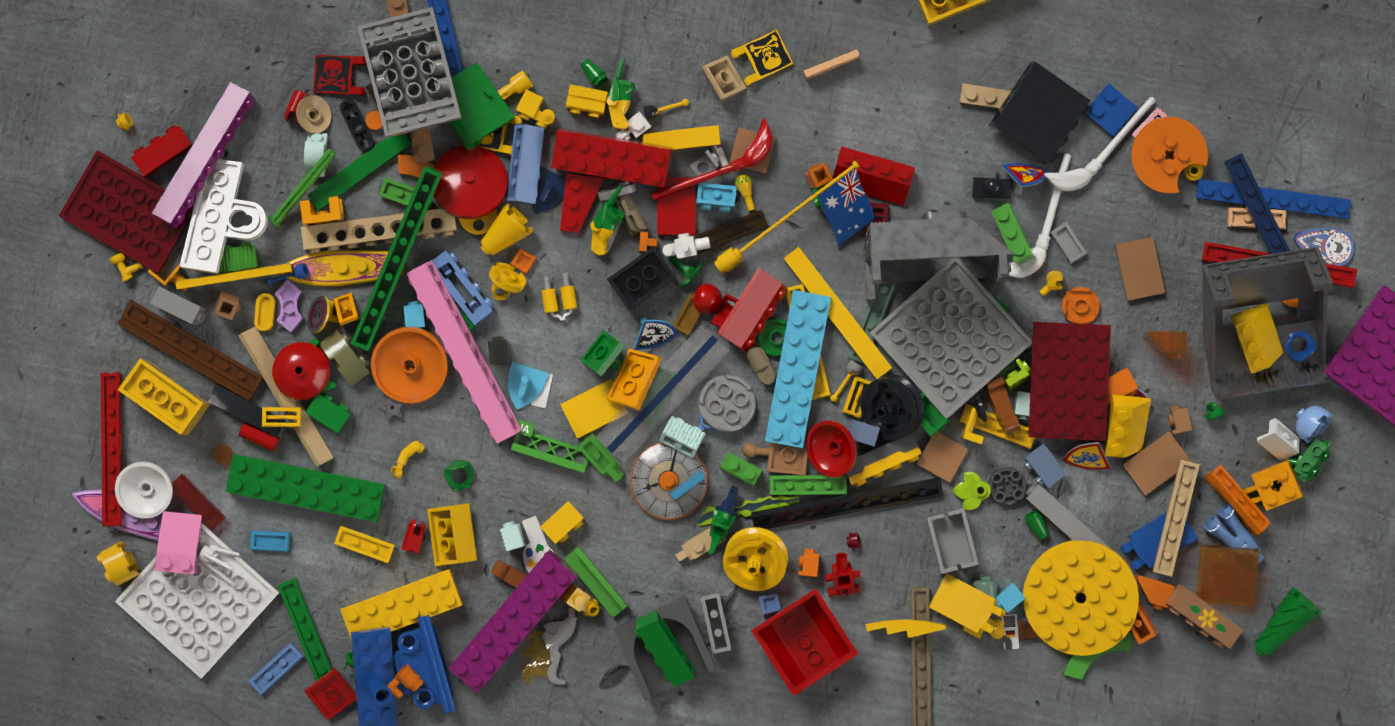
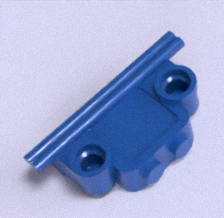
[393,615,456,714]

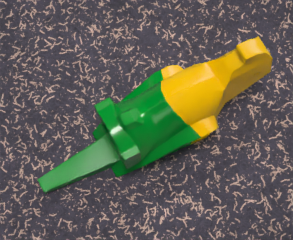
[607,57,636,130]
[590,186,625,255]

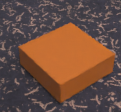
[510,248,536,274]

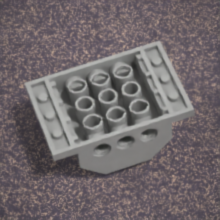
[357,7,462,138]

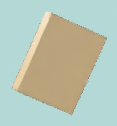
[702,56,746,103]

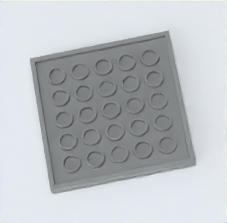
[870,258,1032,419]

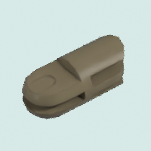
[616,194,648,237]
[746,347,777,386]

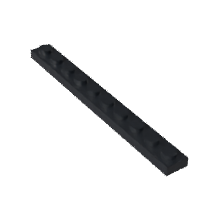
[751,477,943,529]

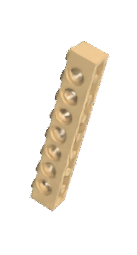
[301,209,458,254]

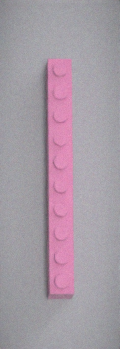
[406,260,522,443]

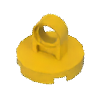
[489,262,526,300]

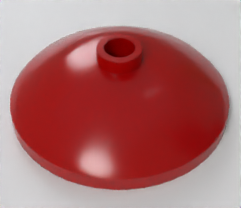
[272,342,330,400]
[806,420,857,477]

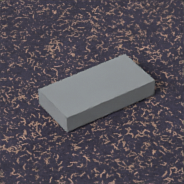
[1050,222,1087,264]

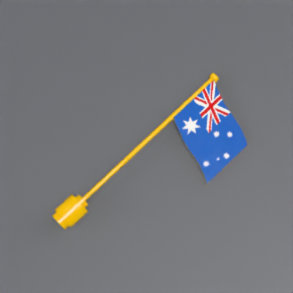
[714,160,874,274]

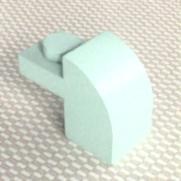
[304,132,328,177]

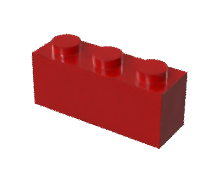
[131,125,193,178]

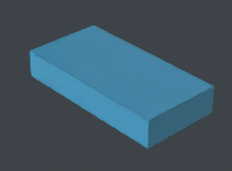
[668,470,705,500]
[250,530,290,552]

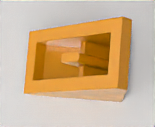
[334,292,361,327]

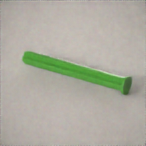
[269,149,336,227]

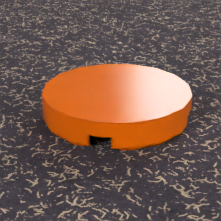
[1061,287,1100,324]

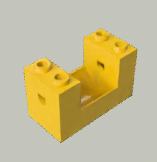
[118,358,210,435]

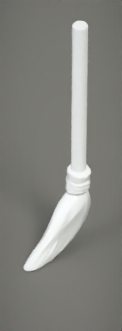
[1044,97,1156,191]
[1009,153,1071,278]

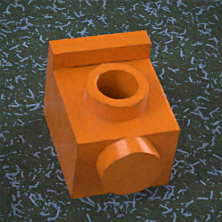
[804,162,833,188]
[797,548,819,577]

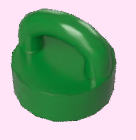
[1205,402,1225,422]

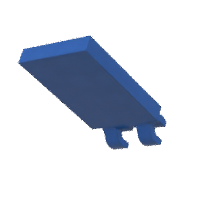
[1120,512,1198,570]

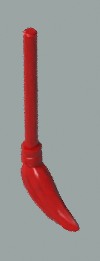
[651,118,773,200]

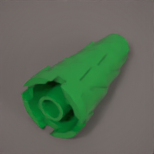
[1254,586,1322,657]

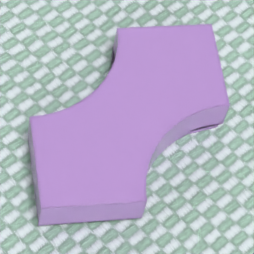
[275,279,304,333]

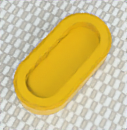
[254,293,276,332]

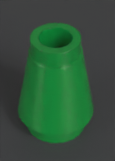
[580,59,608,87]
[1024,510,1049,540]

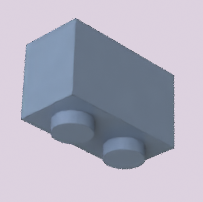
[1023,444,1067,488]

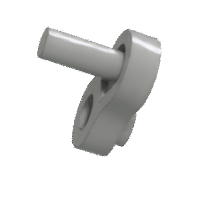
[598,180,636,208]

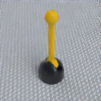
[643,99,689,121]

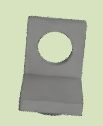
[690,150,720,176]

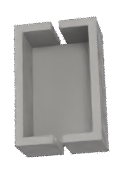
[925,508,979,574]

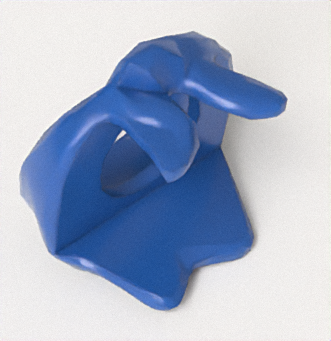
[1284,331,1317,362]

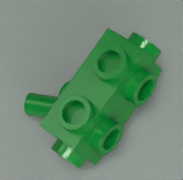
[1286,438,1332,483]

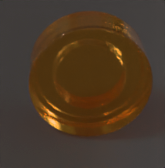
[213,445,233,464]

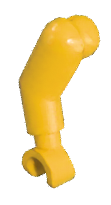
[391,441,424,479]

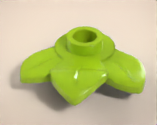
[953,472,991,510]

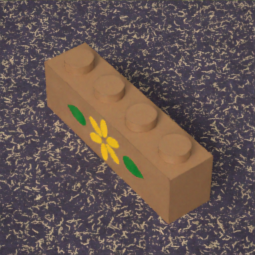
[1166,584,1243,649]

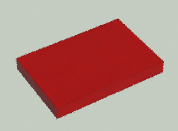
[657,177,695,235]

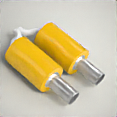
[541,273,578,321]

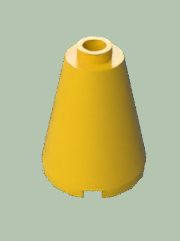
[481,203,534,255]

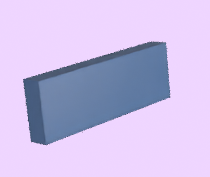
[248,642,304,695]

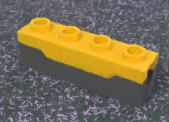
[846,433,922,487]

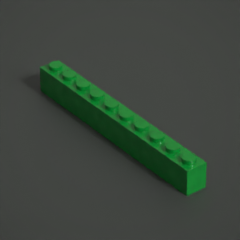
[351,165,443,351]

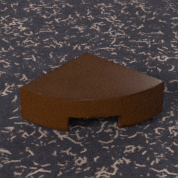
[1017,620,1038,640]

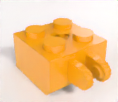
[1243,459,1304,511]

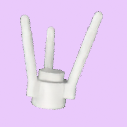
[198,545,240,586]

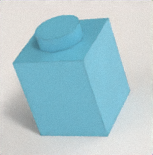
[404,301,427,328]
[995,583,1025,613]

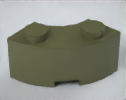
[319,330,370,386]

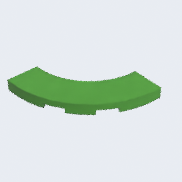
[1063,632,1134,680]

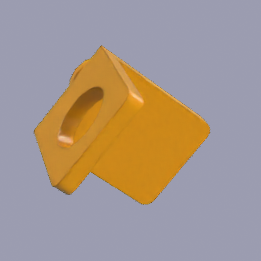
[148,264,188,292]

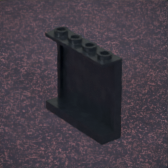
[988,61,1090,164]

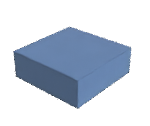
[758,592,781,615]

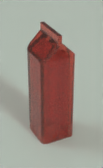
[172,473,226,531]

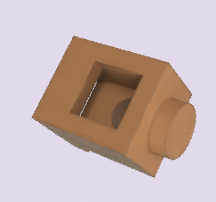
[1168,405,1192,434]

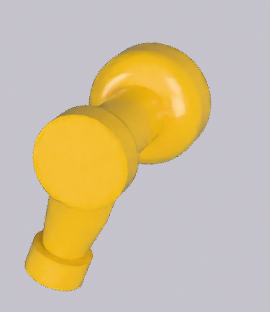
[109,253,144,282]

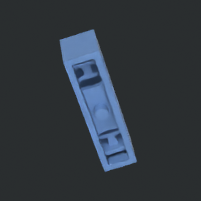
[432,250,494,326]

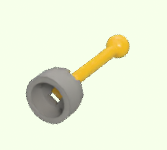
[830,359,864,402]

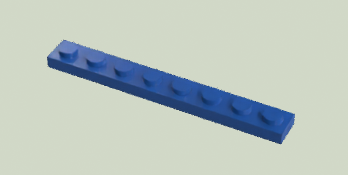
[1196,179,1351,219]

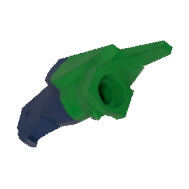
[708,486,738,555]

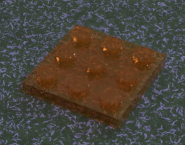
[1196,545,1259,607]

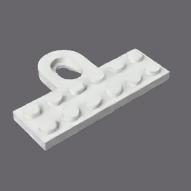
[180,159,268,274]

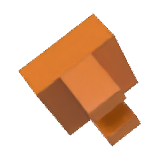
[639,232,657,252]

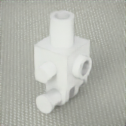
[663,233,711,258]

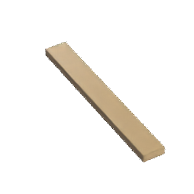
[238,326,334,467]

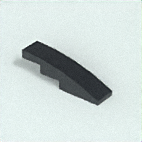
[207,385,286,437]

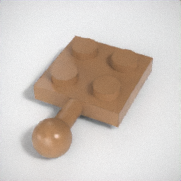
[742,437,807,475]

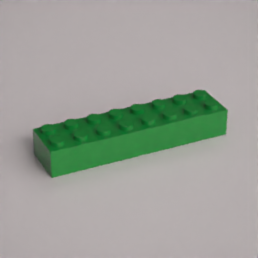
[225,454,386,522]

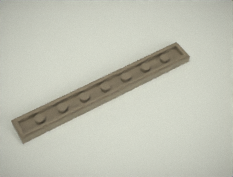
[910,587,931,726]

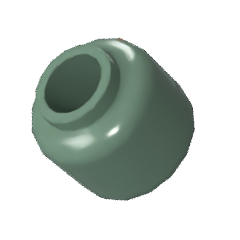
[973,576,998,599]

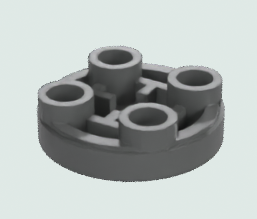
[988,467,1027,505]

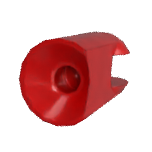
[284,90,310,125]
[401,519,426,554]

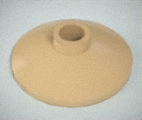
[296,95,331,133]

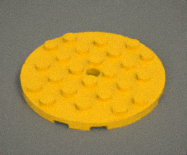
[1023,540,1139,656]

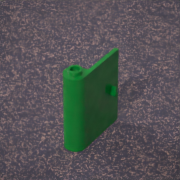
[448,63,515,150]

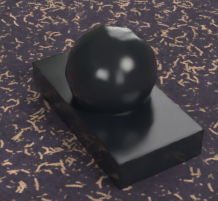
[972,177,1012,199]

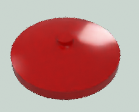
[433,146,508,219]

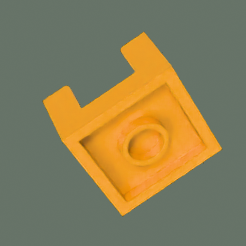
[300,196,345,226]

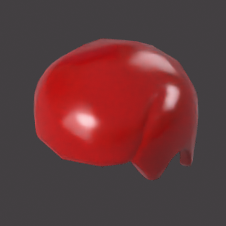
[692,283,723,315]

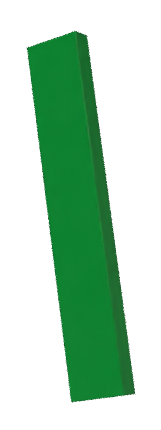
[308,133,412,211]
[277,578,332,681]

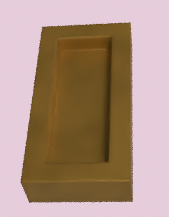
[672,293,701,336]

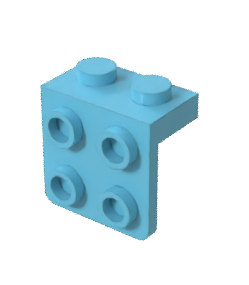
[696,183,737,213]

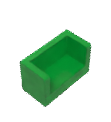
[921,392,950,437]

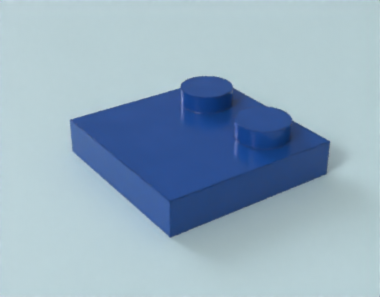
[1085,83,1138,137]

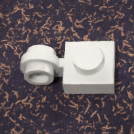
[615,111,651,140]

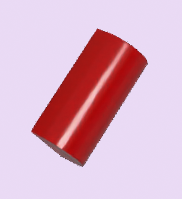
[238,422,281,452]

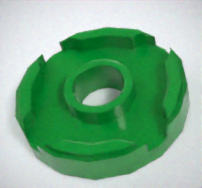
[758,319,787,357]

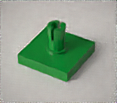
[580,330,625,376]

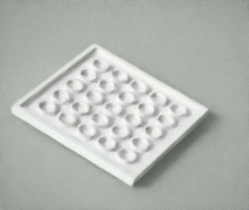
[115,522,280,679]

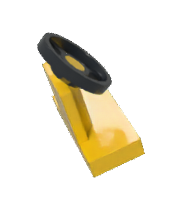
[961,396,988,444]

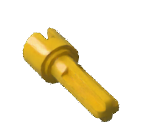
[488,70,533,100]

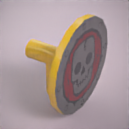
[307,296,339,333]

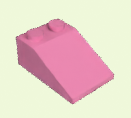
[155,511,202,574]

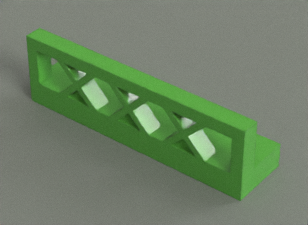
[511,433,589,473]
[564,547,628,618]

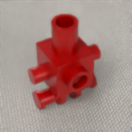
[825,553,860,597]

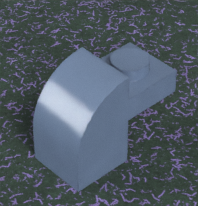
[848,420,880,447]

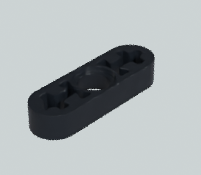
[340,99,375,152]

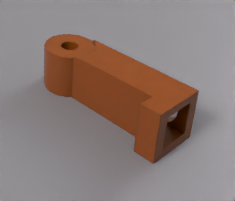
[983,377,1020,435]
[491,560,528,588]

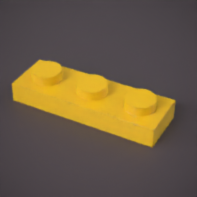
[334,526,395,563]

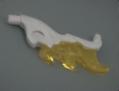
[522,607,577,685]

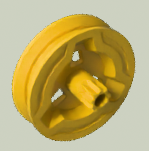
[723,527,788,591]

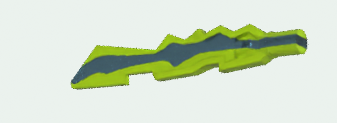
[697,495,800,526]

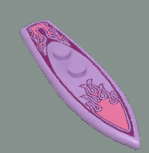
[72,489,169,541]

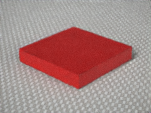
[305,667,356,720]

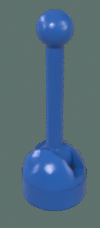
[265,263,309,285]

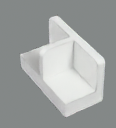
[1257,418,1300,461]

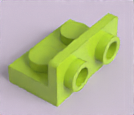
[1005,358,1031,391]

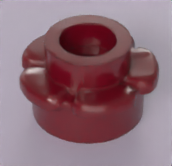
[846,532,861,551]

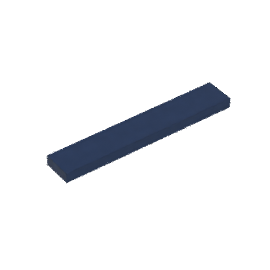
[1224,153,1290,254]

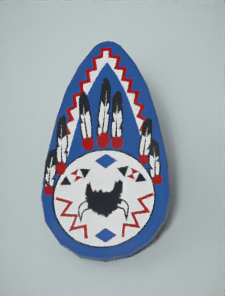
[1294,227,1354,266]

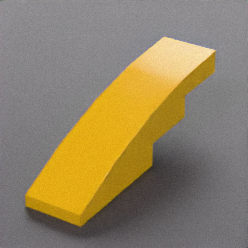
[642,125,720,151]
[865,619,947,638]

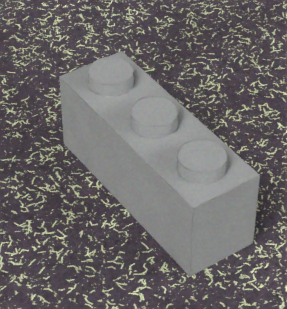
[700,592,732,654]

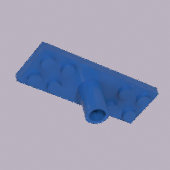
[351,627,398,726]

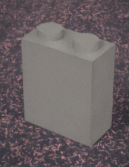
[150,287,207,326]

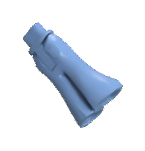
[1203,503,1264,567]

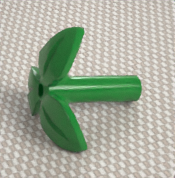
[669,256,702,288]

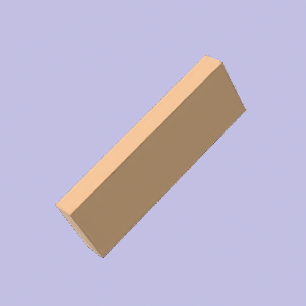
[803,49,860,80]
[1227,207,1286,230]

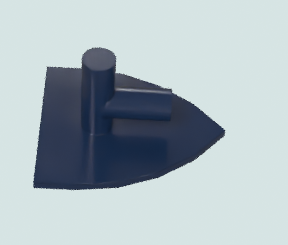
[533,166,566,214]

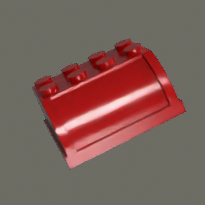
[751,588,858,696]

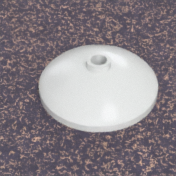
[115,462,173,518]

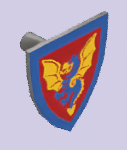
[1001,163,1048,195]

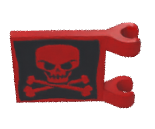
[313,55,367,96]

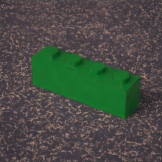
[635,610,695,687]

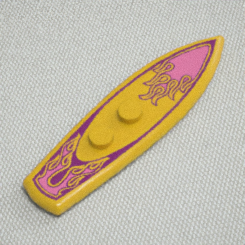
[279,250,405,287]

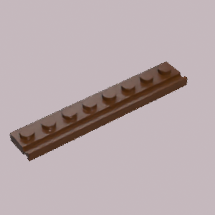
[117,300,263,401]

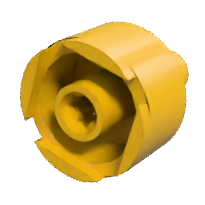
[97,541,140,586]

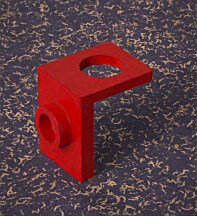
[711,293,738,328]

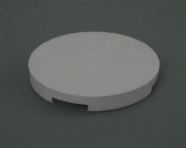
[698,375,756,432]

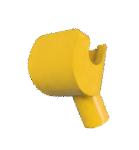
[1040,271,1063,296]

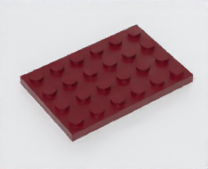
[59,150,194,274]
[1028,322,1111,441]

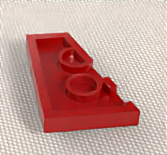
[560,173,605,233]

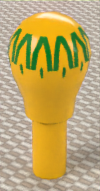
[735,174,755,211]

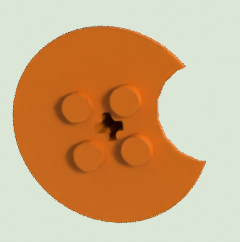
[1131,117,1208,194]

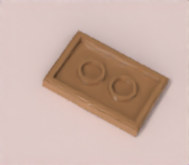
[1115,237,1165,301]
[1122,431,1191,496]

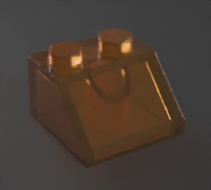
[1143,331,1187,360]

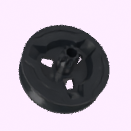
[861,374,924,440]

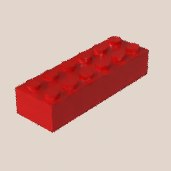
[551,128,673,187]

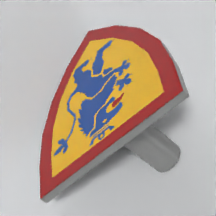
[1063,440,1111,470]

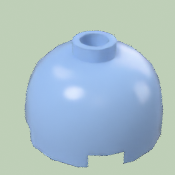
[1295,405,1333,444]

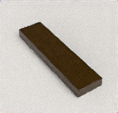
[694,209,769,255]

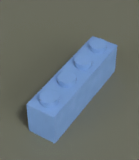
[506,124,544,204]

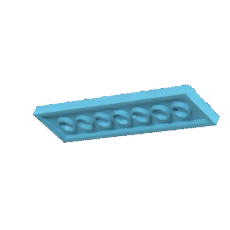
[765,290,831,448]

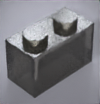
[488,336,512,366]

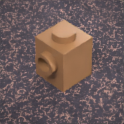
[214,290,241,320]

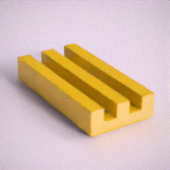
[842,376,871,418]
[262,407,302,427]

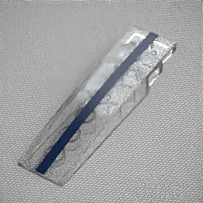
[596,325,729,464]

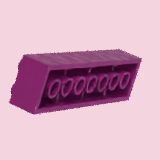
[448,550,579,694]

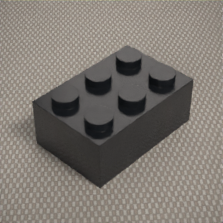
[607,246,676,312]

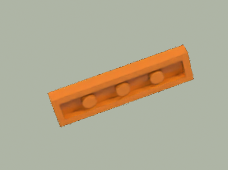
[1204,464,1271,535]

